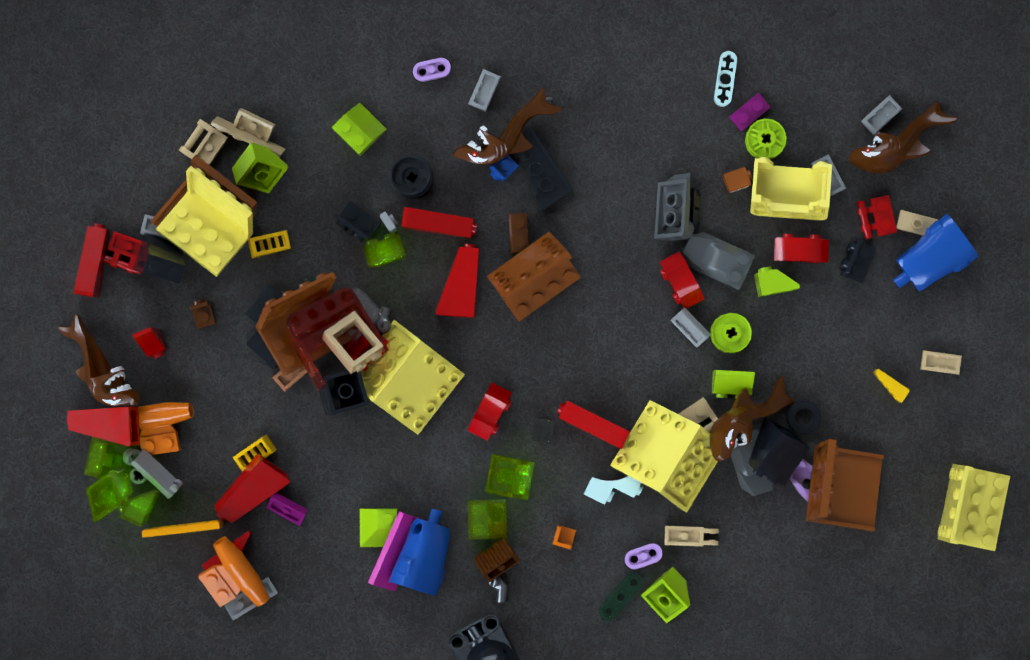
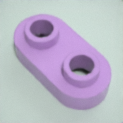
[413,58,451,82]
[625,543,662,569]

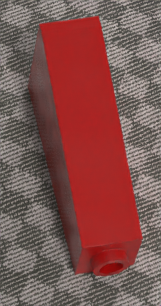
[401,207,477,239]
[73,223,110,298]
[436,244,479,318]
[557,401,630,449]
[67,406,140,446]
[215,454,290,523]

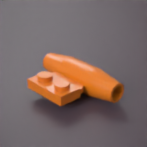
[138,402,194,455]
[198,536,270,607]

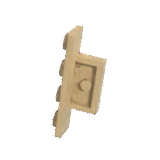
[211,108,286,158]

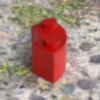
[774,234,829,263]
[659,251,704,309]
[467,382,512,441]

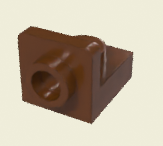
[189,299,216,329]

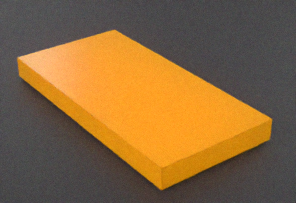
[142,519,224,538]

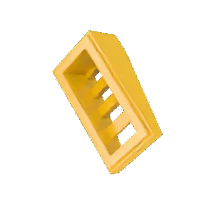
[248,230,291,258]
[873,369,909,403]
[233,435,277,472]

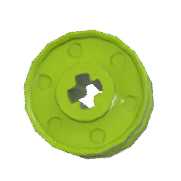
[745,119,787,160]
[710,313,752,353]

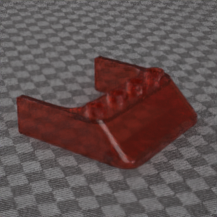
[286,287,389,391]

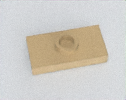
[896,210,938,236]
[920,350,962,375]

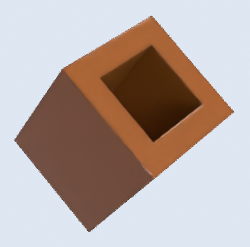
[722,167,753,194]

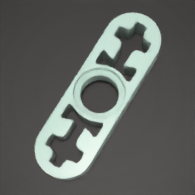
[714,51,737,107]

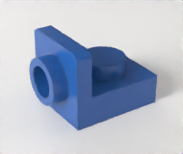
[489,155,519,182]

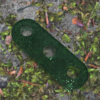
[599,572,643,621]

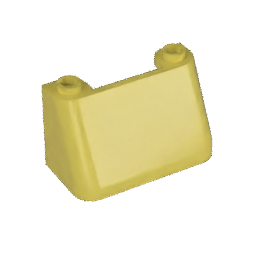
[750,157,832,220]

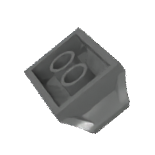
[654,173,694,241]
[682,232,755,290]
[730,423,775,496]

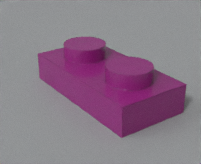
[729,93,771,132]
[266,493,308,526]

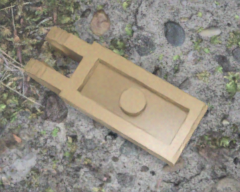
[664,525,719,546]

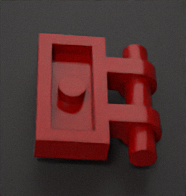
[857,195,897,239]
[104,231,142,275]

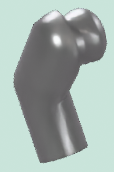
[377,307,391,333]
[489,576,508,603]

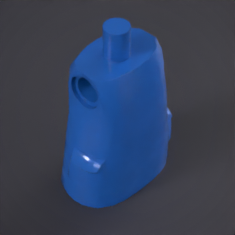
[893,214,979,292]
[388,509,451,596]

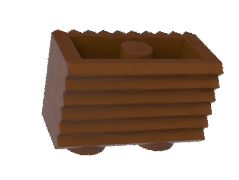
[509,213,530,254]
[473,538,520,583]

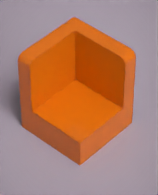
[552,525,576,550]

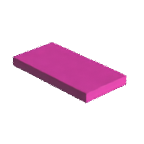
[368,511,423,592]

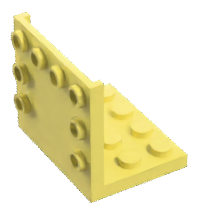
[156,166,253,277]
[361,320,465,435]
[610,400,718,513]
[938,464,1010,551]

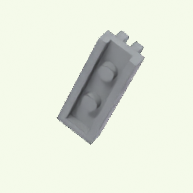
[131,449,182,499]
[224,577,278,620]

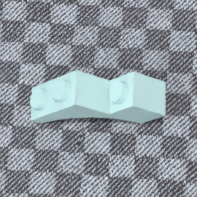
[584,476,644,505]

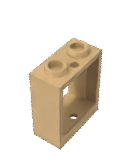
[322,311,383,374]

